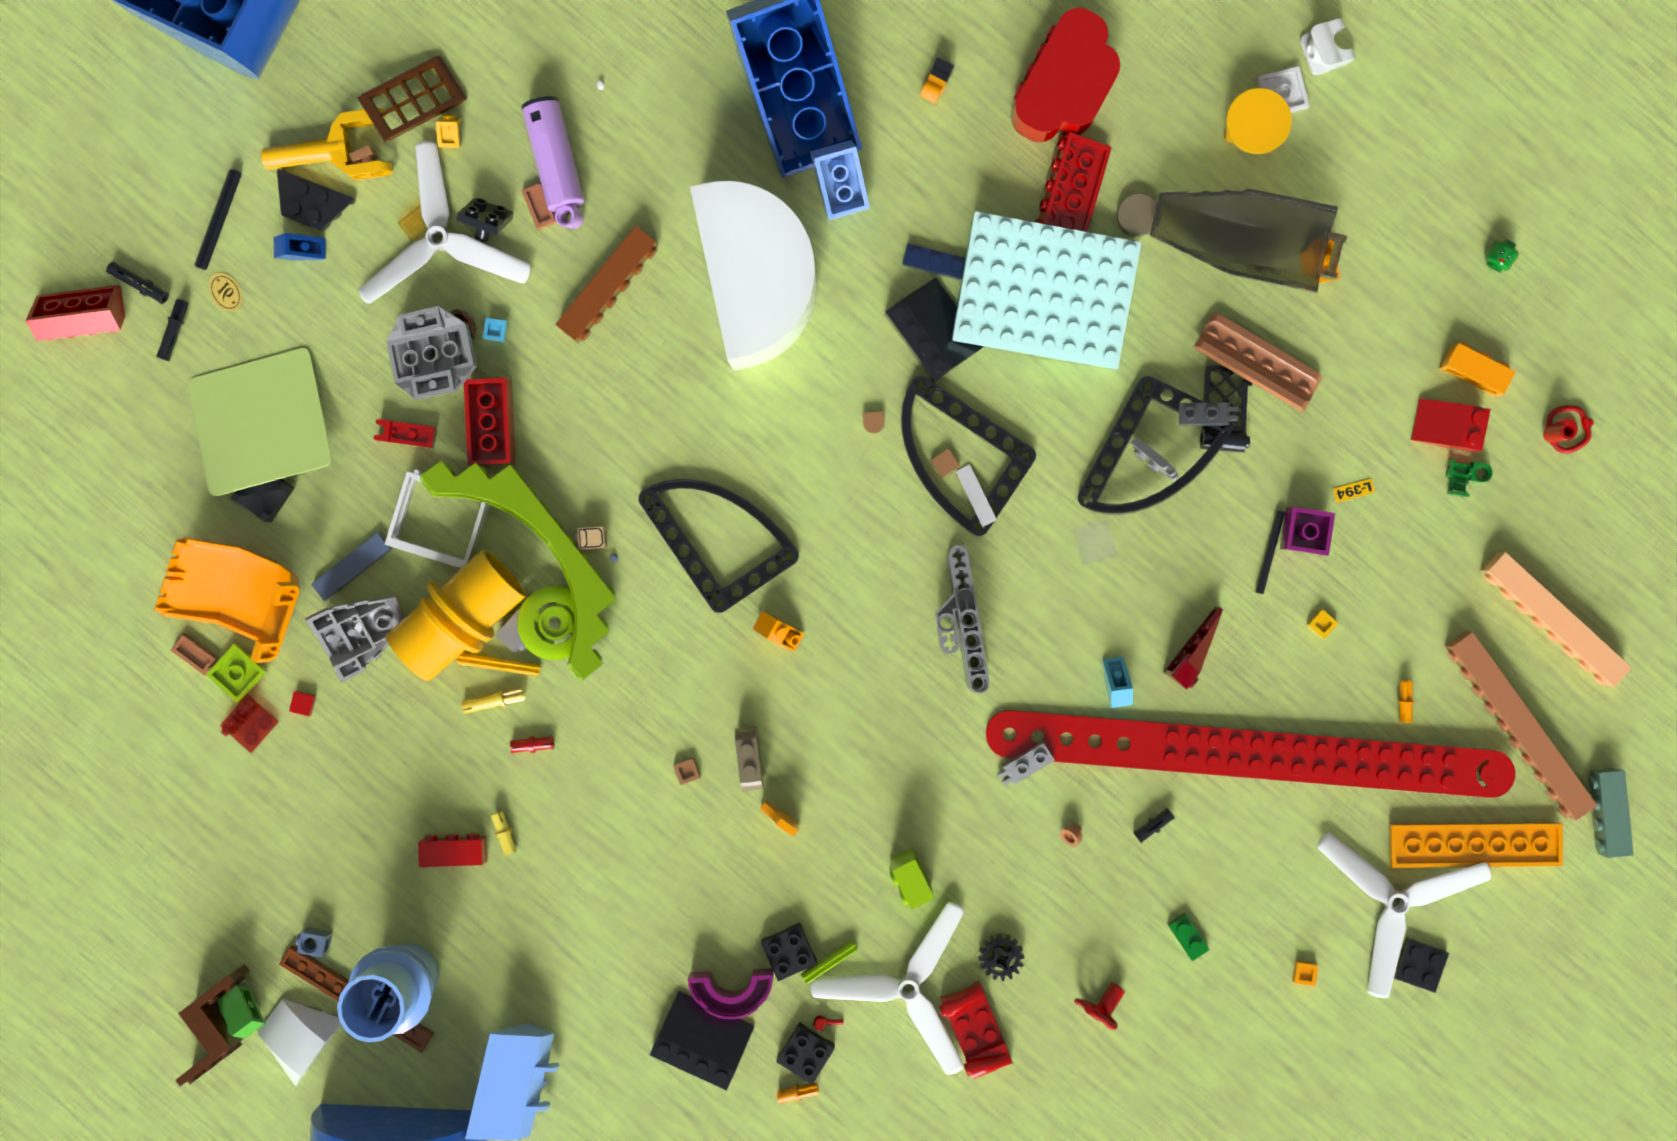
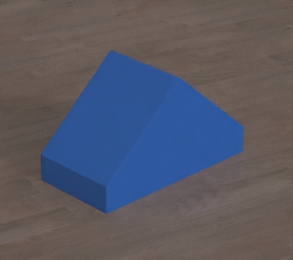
[726,0,862,178]

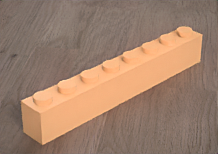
[1481,552,1632,687]

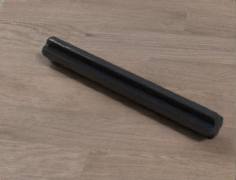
[194,169,241,270]

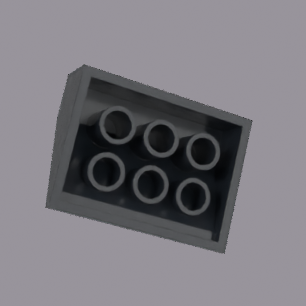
[884,277,985,383]
[650,991,755,1091]

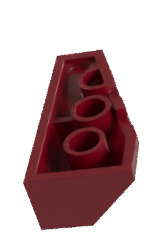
[1163,606,1223,690]

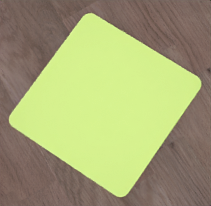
[189,348,332,496]

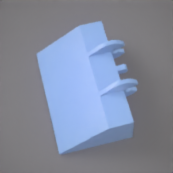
[465,1023,559,1141]

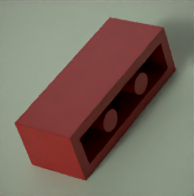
[418,833,487,867]

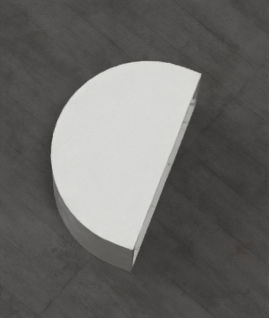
[690,181,817,370]

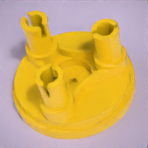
[1223,88,1292,154]

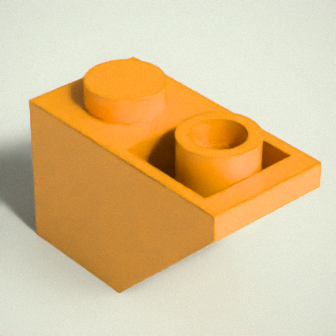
[752,611,805,652]

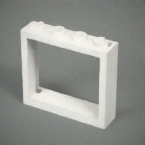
[384,469,490,568]

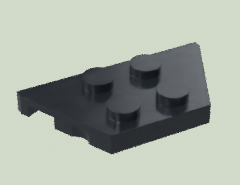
[277,169,356,232]

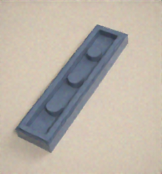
[311,533,392,601]

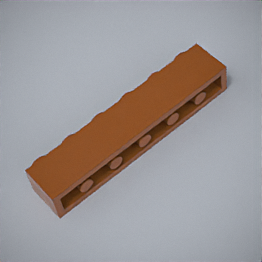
[555,226,658,343]

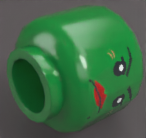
[1485,239,1519,273]

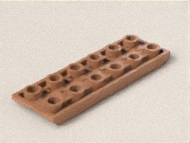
[1193,313,1322,413]

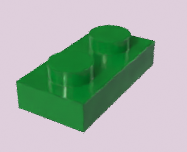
[1167,913,1210,961]

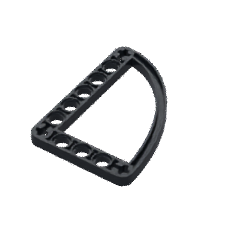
[901,376,1036,536]
[1078,376,1235,515]
[638,479,799,613]

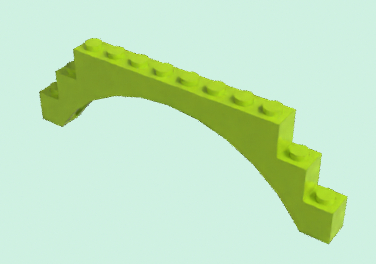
[419,461,616,682]

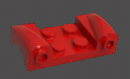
[939,981,1013,1079]

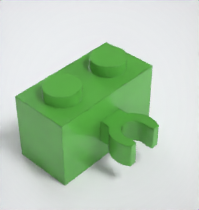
[217,985,265,1038]

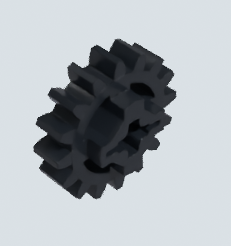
[978,933,1025,981]

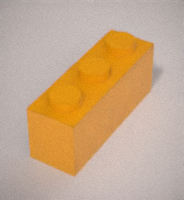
[1440,342,1516,396]

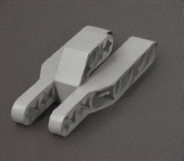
[935,545,989,693]

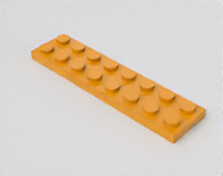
[1389,822,1563,868]

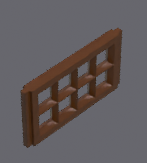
[357,55,467,142]

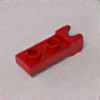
[373,419,437,448]

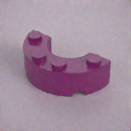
[688,969,774,1019]

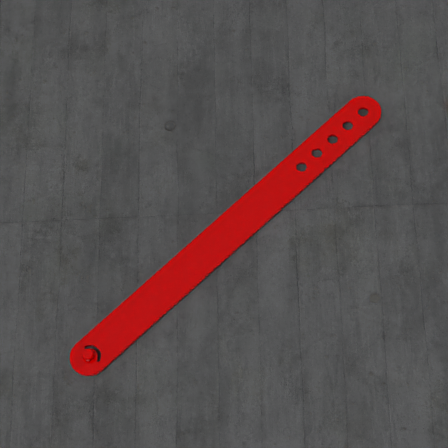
[985,710,1516,798]

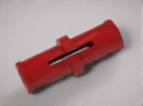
[510,736,555,754]

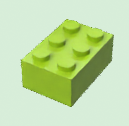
[889,848,935,910]

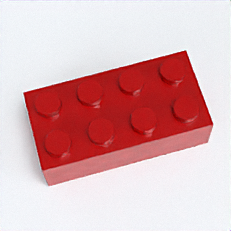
[464,378,516,466]

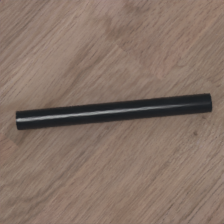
[1255,511,1285,594]

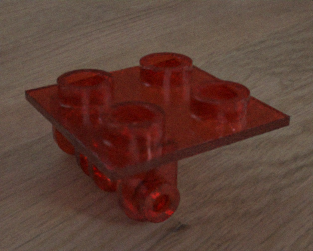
[220,694,279,753]

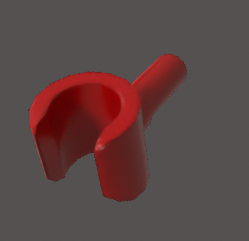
[813,1015,844,1031]

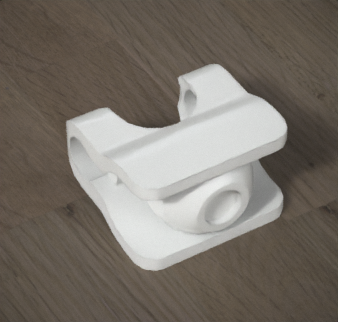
[1300,18,1356,75]

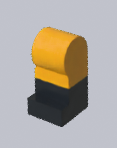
[920,57,954,104]

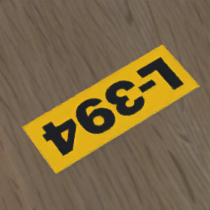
[1333,478,1375,503]

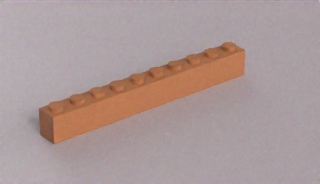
[1445,631,1597,821]

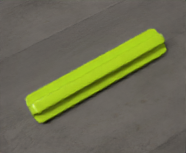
[801,940,858,984]

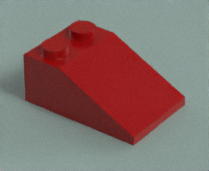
[1410,398,1491,453]

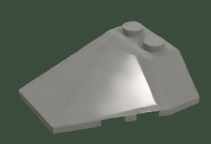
[305,595,405,682]

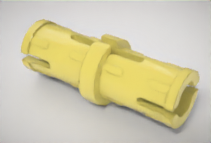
[490,811,517,855]

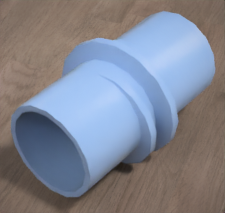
[337,943,439,1042]

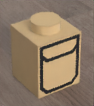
[575,526,608,549]

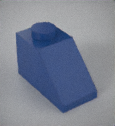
[273,233,326,261]

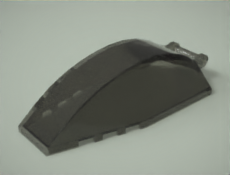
[1150,189,1347,293]

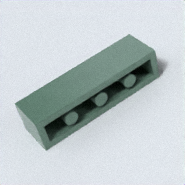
[1588,768,1634,858]

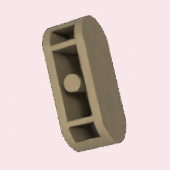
[735,726,764,792]

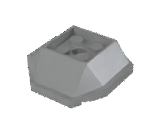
[387,306,477,400]

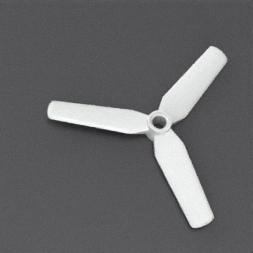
[359,141,530,304]
[1317,832,1491,998]
[811,902,965,1075]

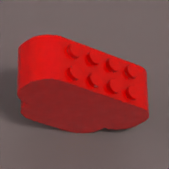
[1011,8,1121,143]

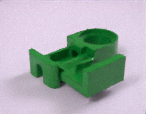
[1446,458,1493,497]

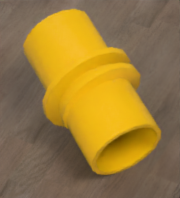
[386,549,526,681]

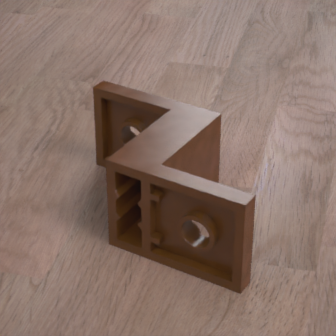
[175,964,250,1087]

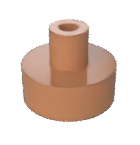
[1060,824,1083,847]

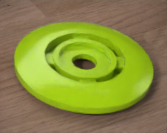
[517,586,574,660]

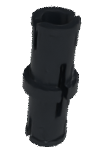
[1133,808,1175,843]

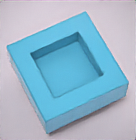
[482,318,508,343]

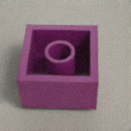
[1280,507,1335,556]

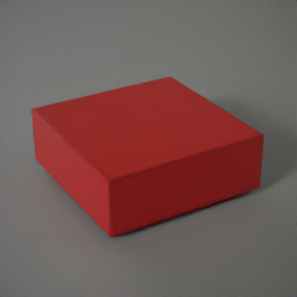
[289,691,316,717]

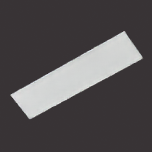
[956,464,997,527]

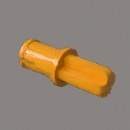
[1397,680,1415,723]
[777,1082,819,1104]

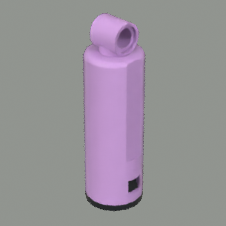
[521,96,585,229]

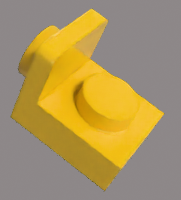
[436,114,461,148]

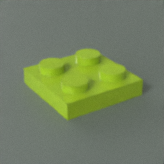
[206,643,268,703]

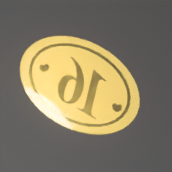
[209,273,242,312]

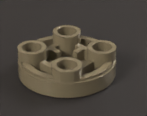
[1117,193,1160,237]

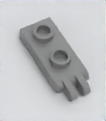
[1131,437,1178,481]
[997,741,1055,785]

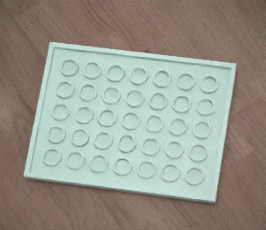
[951,211,1142,370]

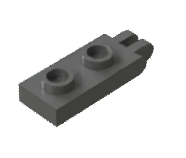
[1179,403,1239,426]

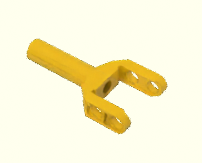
[261,108,393,181]

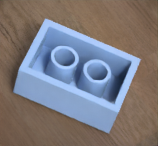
[810,140,870,220]

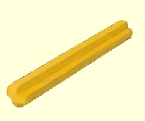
[457,653,541,676]

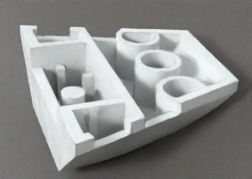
[257,998,342,1086]

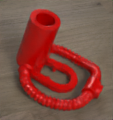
[1543,405,1594,454]
[1074,982,1126,1030]

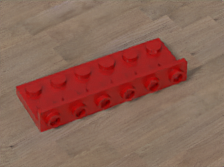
[1035,132,1112,232]

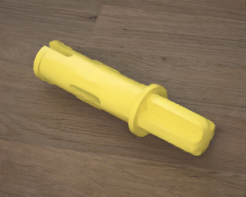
[461,688,525,714]

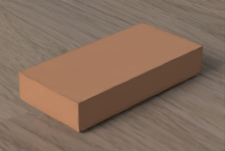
[521,182,557,230]
[171,633,219,675]

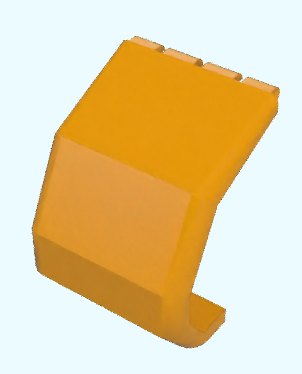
[154,537,300,663]

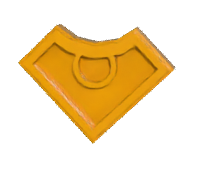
[760,800,800,836]

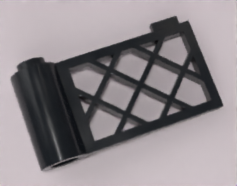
[1200,365,1252,452]

